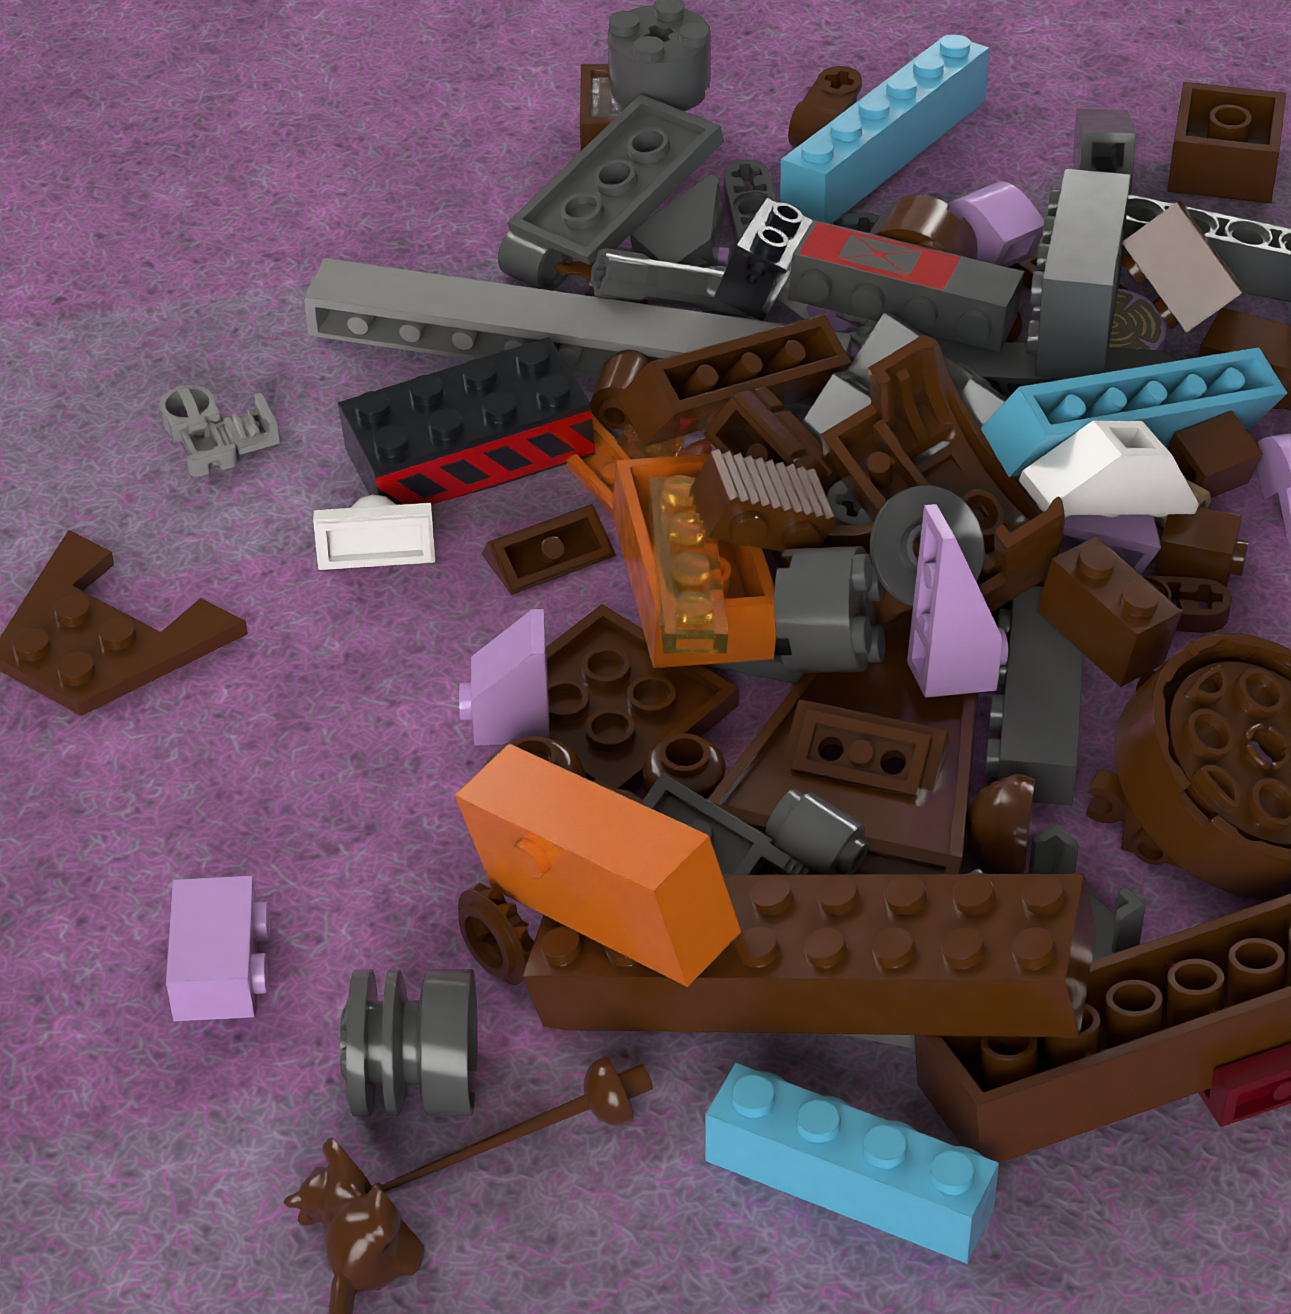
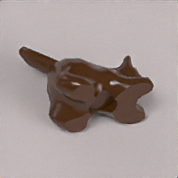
[284,1137,424,1314]

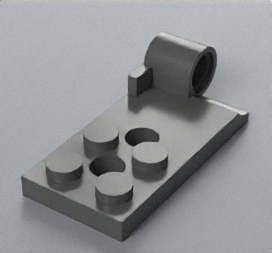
[498,94,724,291]

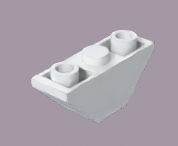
[1019,421,1199,518]

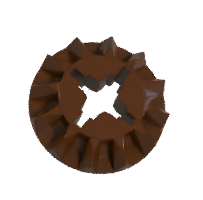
[458,883,534,985]

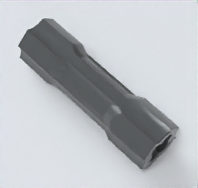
[590,248,751,318]

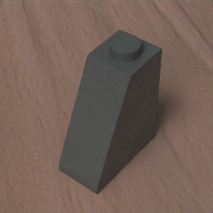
[1073,108,1136,195]

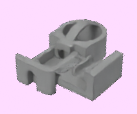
[159,385,280,477]

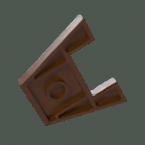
[0,530,248,716]

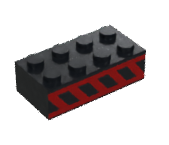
[337,337,596,505]

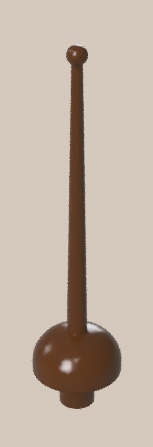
[372,1056,653,1193]

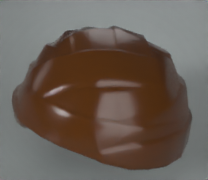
[967,774,1036,874]

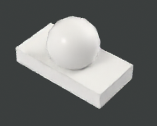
[313,494,435,570]

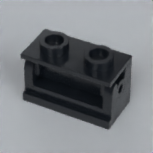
[714,198,813,321]

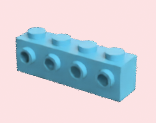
[705,1063,999,1264]

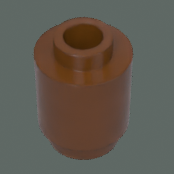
[590,350,652,429]

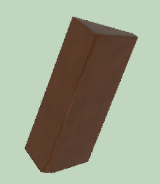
[481,504,616,595]

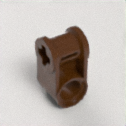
[788,66,862,147]

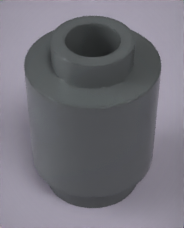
[765,789,869,875]

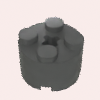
[607,0,711,111]
[774,546,885,673]

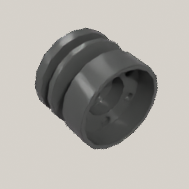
[340,969,478,1116]

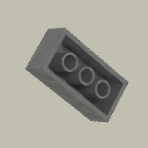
[1027,169,1131,380]

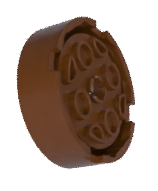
[1115,633,1291,898]

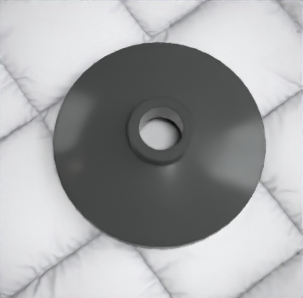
[870,485,985,607]

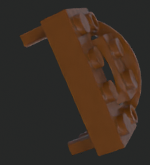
[821,334,1065,612]

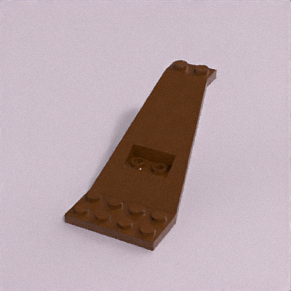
[707,609,978,875]

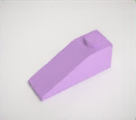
[907,504,1008,698]

